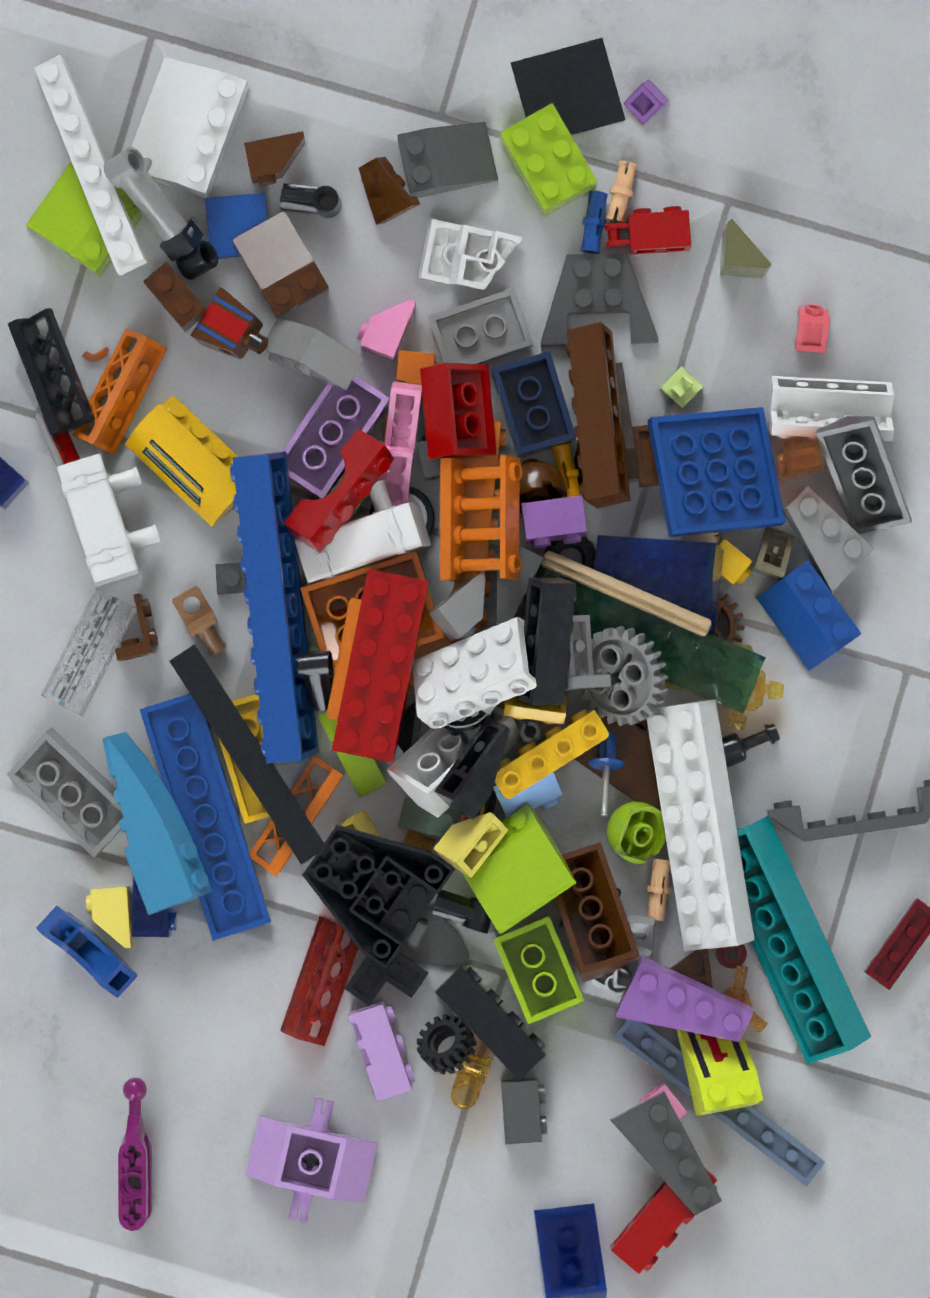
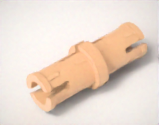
[605,161,638,224]
[646,858,671,921]

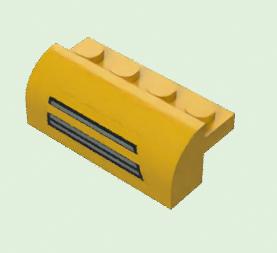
[125,395,238,527]

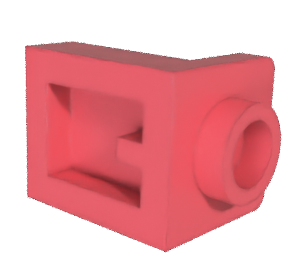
[795,304,830,353]

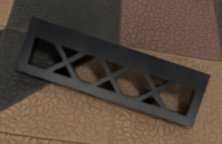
[8,308,95,435]

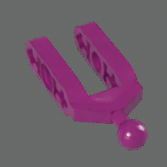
[118,1077,152,1231]

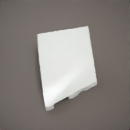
[418,219,522,290]

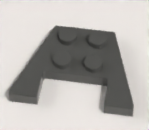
[541,253,658,347]

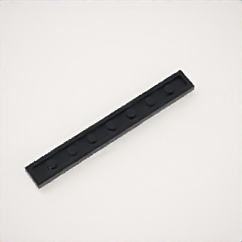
[169,644,324,864]

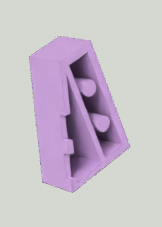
[348,1001,416,1101]

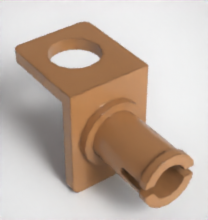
[172,585,227,656]

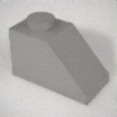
[428,572,486,642]

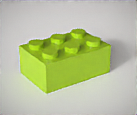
[500,103,597,217]
[493,915,585,1024]

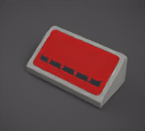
[34,412,81,467]

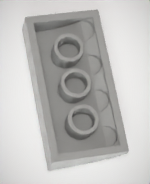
[7,728,123,858]

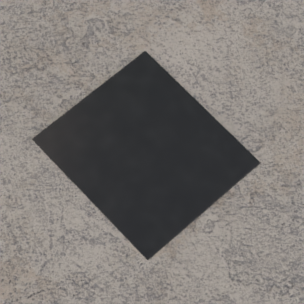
[511,38,625,135]

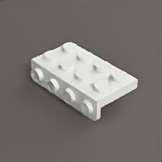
[413,617,537,729]

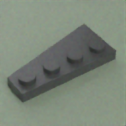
[610,1091,722,1215]

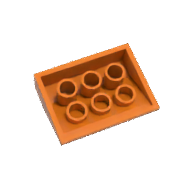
[300,551,444,673]

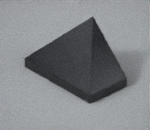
[398,702,421,753]

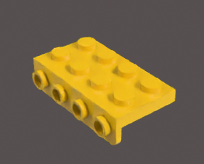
[495,709,609,799]

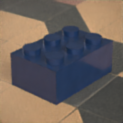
[491,351,576,458]

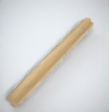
[541,551,711,636]

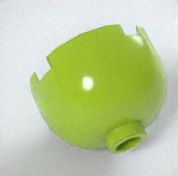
[606,801,666,864]

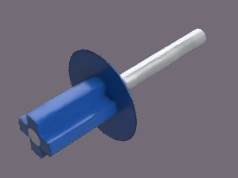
[587,732,625,817]

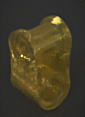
[451,1054,493,1109]

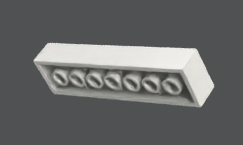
[647,699,755,951]

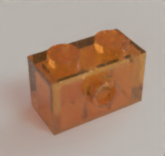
[773,439,824,482]

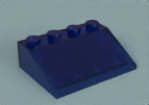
[594,535,724,640]

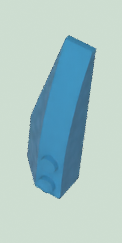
[103,732,212,915]

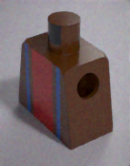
[190,287,268,359]

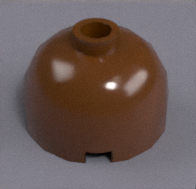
[519,458,568,513]

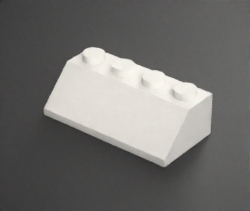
[387,706,521,817]

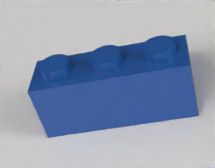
[756,560,861,671]

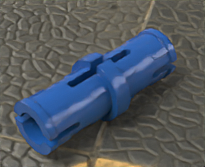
[581,191,608,254]

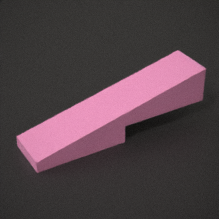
[380,381,422,506]

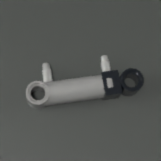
[104,147,218,280]

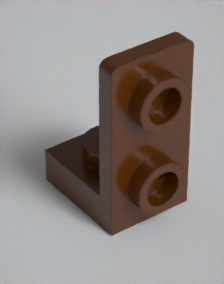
[115,593,159,662]

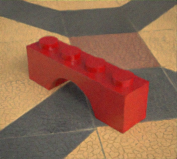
[283,429,394,553]

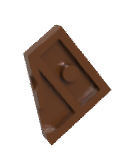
[358,157,420,225]

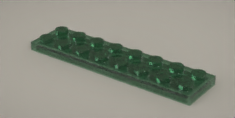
[521,565,766,714]

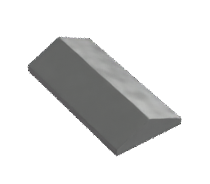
[816,416,912,534]

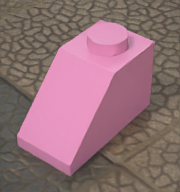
[357,300,416,361]

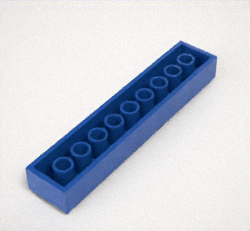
[230,451,319,764]

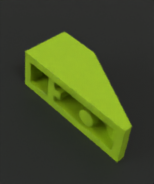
[318,711,387,797]

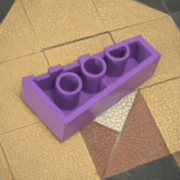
[615,955,753,1042]

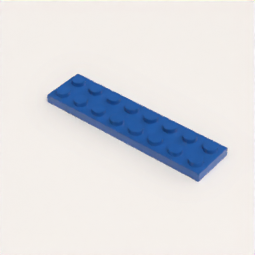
[139,693,271,941]

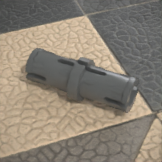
[519,720,543,744]

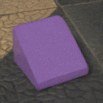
[623,80,669,125]

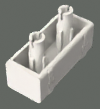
[57,454,161,587]
[295,480,431,583]

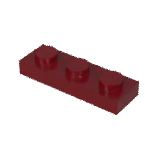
[864,898,930,990]

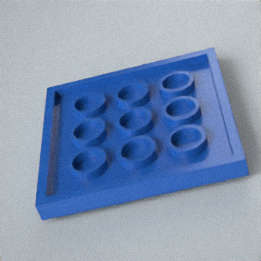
[647,407,786,537]

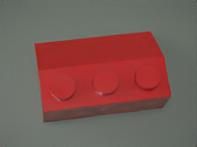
[420,363,497,459]

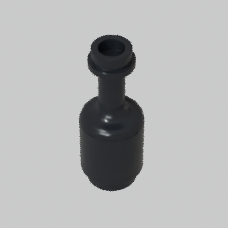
[722,723,780,768]

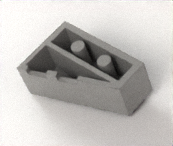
[264,317,364,390]
[783,486,874,592]

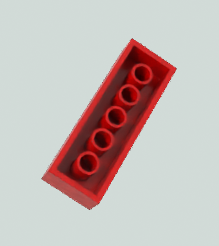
[331,569,430,763]

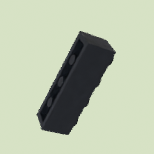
[517,578,577,705]
[435,965,546,1081]

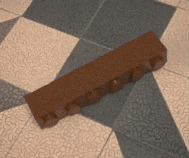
[566,322,631,509]

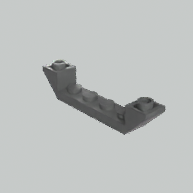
[767,779,930,842]

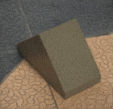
[751,527,795,580]

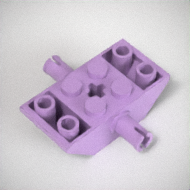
[246,1098,378,1223]

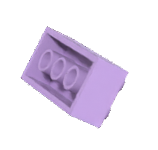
[282,376,390,499]

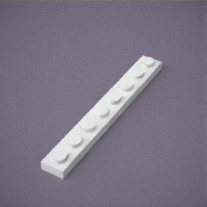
[34,55,147,276]

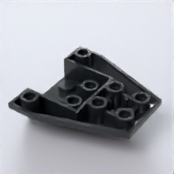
[302,825,455,969]

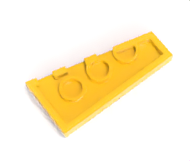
[218,694,270,824]

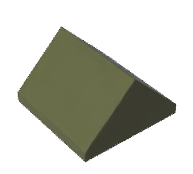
[719,219,772,278]

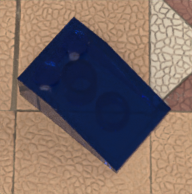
[534,1203,607,1298]

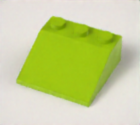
[26,161,144,277]
[462,803,576,934]

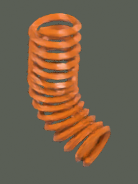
[82,347,109,362]

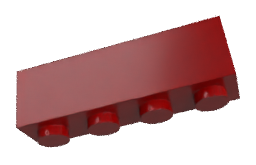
[609,1168,718,1274]

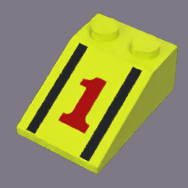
[677,1029,763,1116]

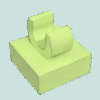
[660,366,703,410]

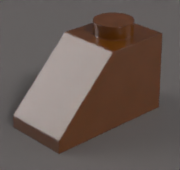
[244,131,306,186]

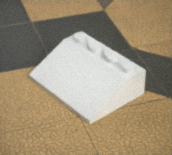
[131,57,249,199]

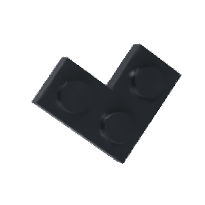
[344,951,429,1006]

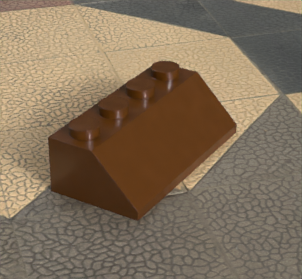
[554,842,640,982]

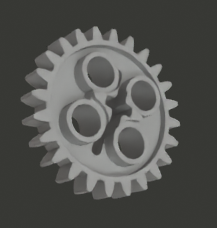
[581,626,668,726]

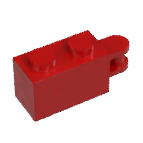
[604,206,691,255]

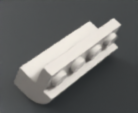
[768,376,894,441]

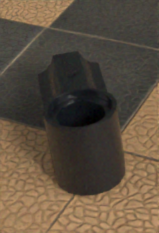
[280,183,342,218]
[298,651,333,711]
[432,889,491,934]

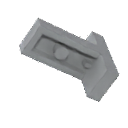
[566,615,611,691]

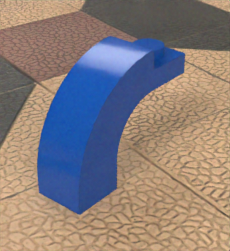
[36,905,138,998]

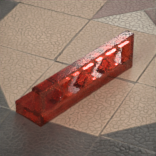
[280,916,358,1046]

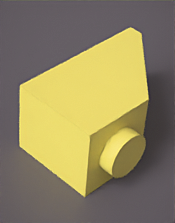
[433,812,508,878]
[86,886,134,948]

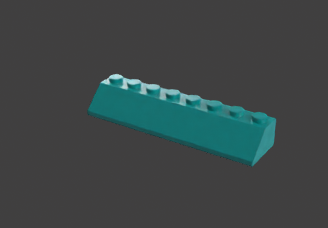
[737,815,871,1065]

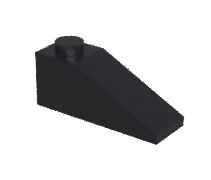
[434,718,510,820]

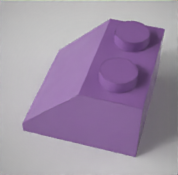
[521,496,587,548]

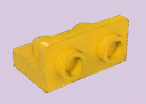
[503,695,567,724]

